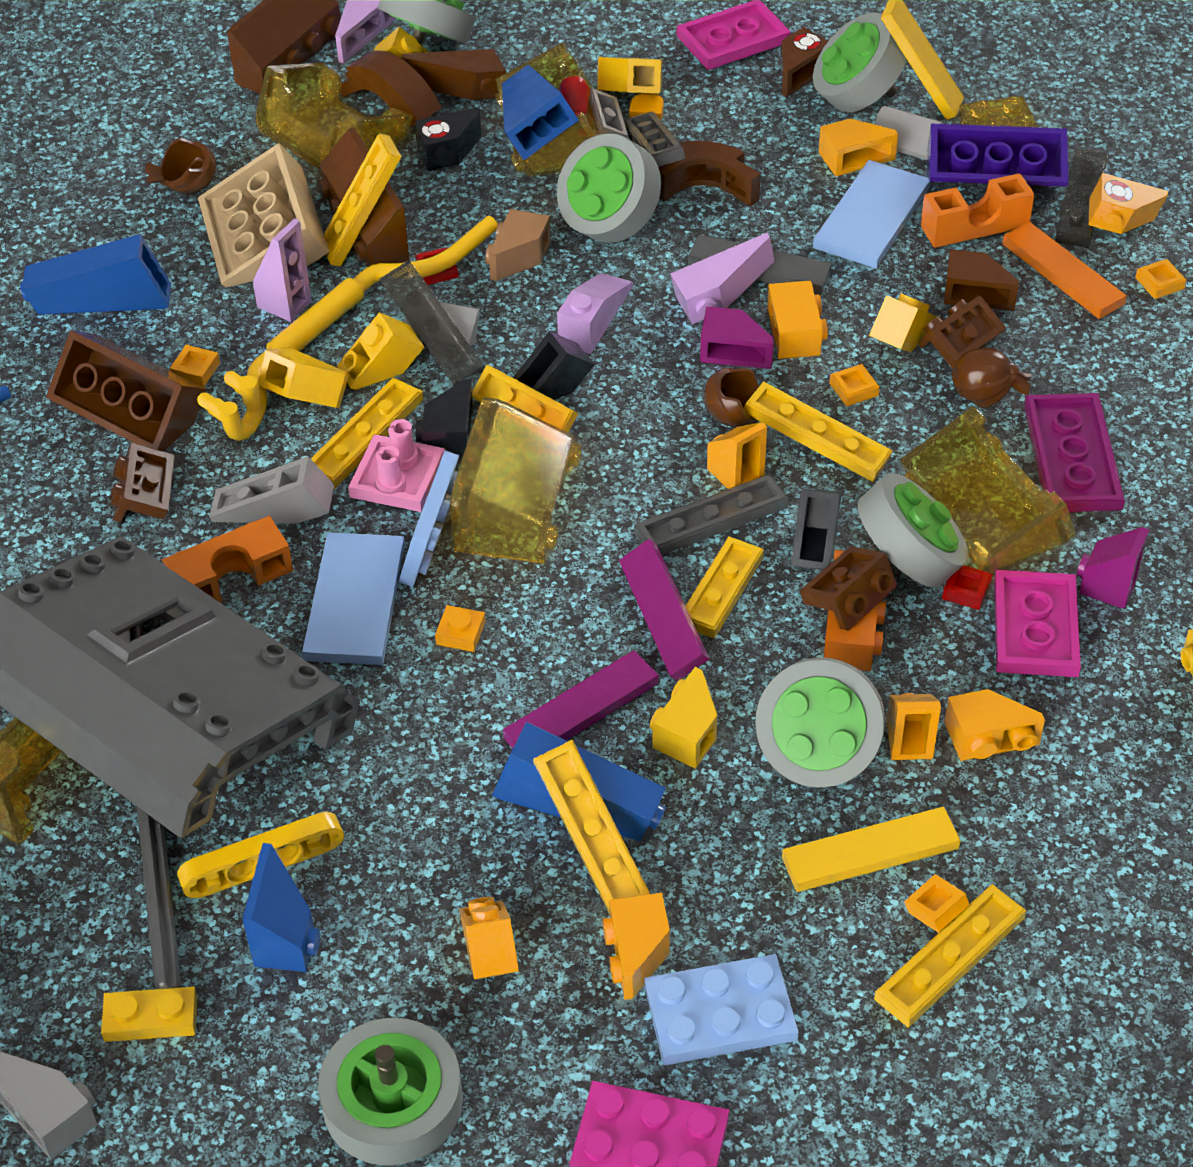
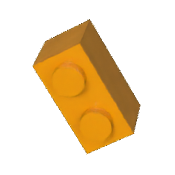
[767,280,828,359]

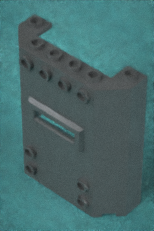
[0,536,360,838]

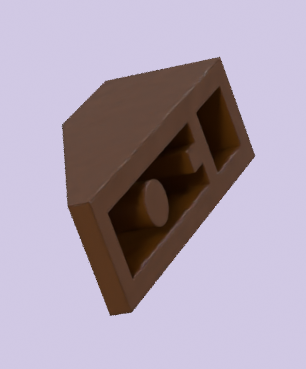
[402,49,506,100]

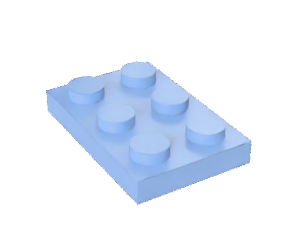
[399,450,461,587]
[644,954,798,1066]

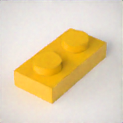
[101,986,197,1042]

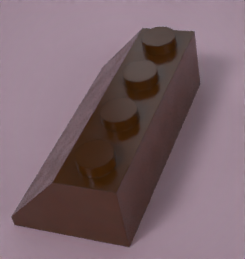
[227,0,341,96]
[317,127,410,267]
[46,330,207,452]

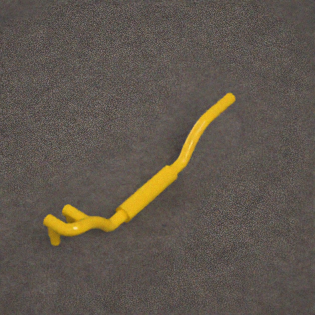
[197,216,498,441]

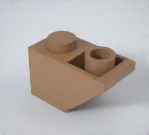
[485,209,551,281]

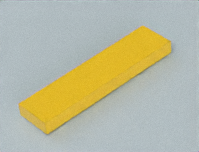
[881,0,964,120]
[324,133,402,267]
[311,377,423,490]
[744,381,893,482]
[533,740,650,912]
[782,807,960,892]
[874,884,1026,1028]

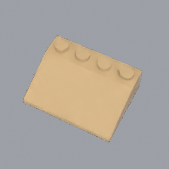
[198,143,329,288]

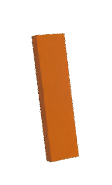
[1002,222,1127,319]

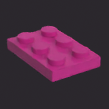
[677,0,791,70]
[994,570,1081,677]
[569,1081,729,1167]

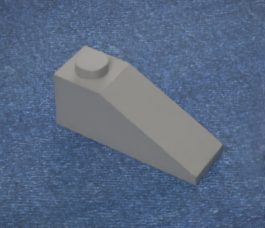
[209,456,334,524]
[0,1051,97,1160]

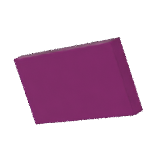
[1024,393,1125,513]

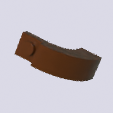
[337,50,442,129]
[658,141,761,206]

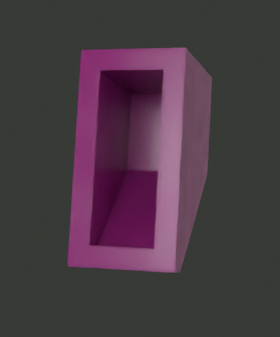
[700,306,774,369]
[1076,527,1150,609]

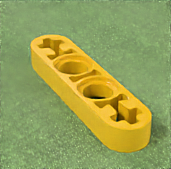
[177,812,345,898]

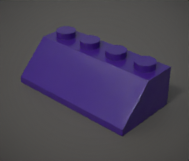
[927,123,1069,187]

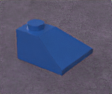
[242,843,320,972]

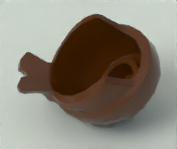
[144,138,216,195]
[952,348,1031,408]
[703,368,759,427]

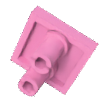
[348,419,445,512]

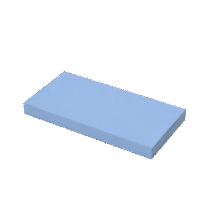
[813,160,931,269]
[302,532,405,665]

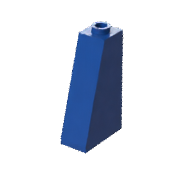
[502,65,578,160]
[20,234,171,314]
[492,722,666,841]

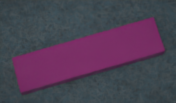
[619,538,710,682]
[503,650,659,748]

